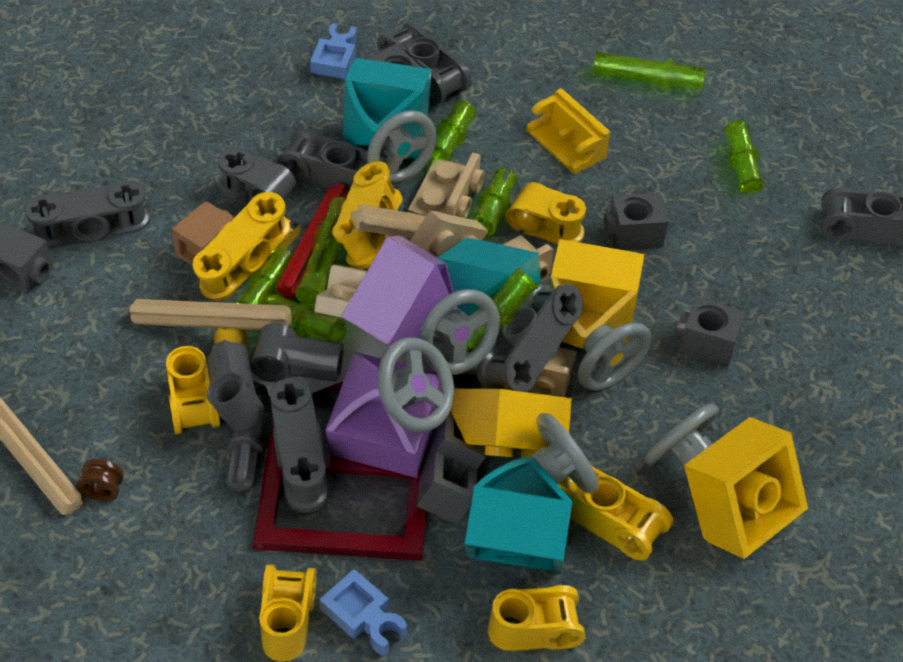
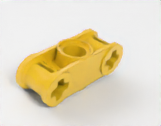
[332,161,403,270]
[192,192,291,301]
[558,466,673,561]

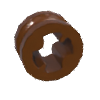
[77,459,124,501]

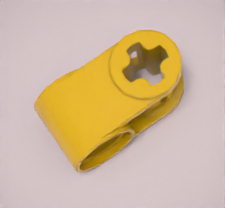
[506,182,586,245]
[166,346,220,434]
[259,564,317,662]
[488,585,586,651]

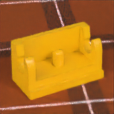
[526,88,610,175]

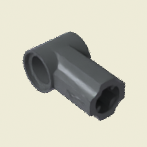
[250,323,344,382]
[207,340,264,432]

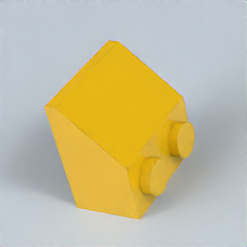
[450,389,572,458]

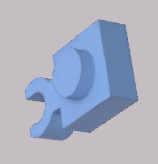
[310,23,356,79]
[319,569,407,656]

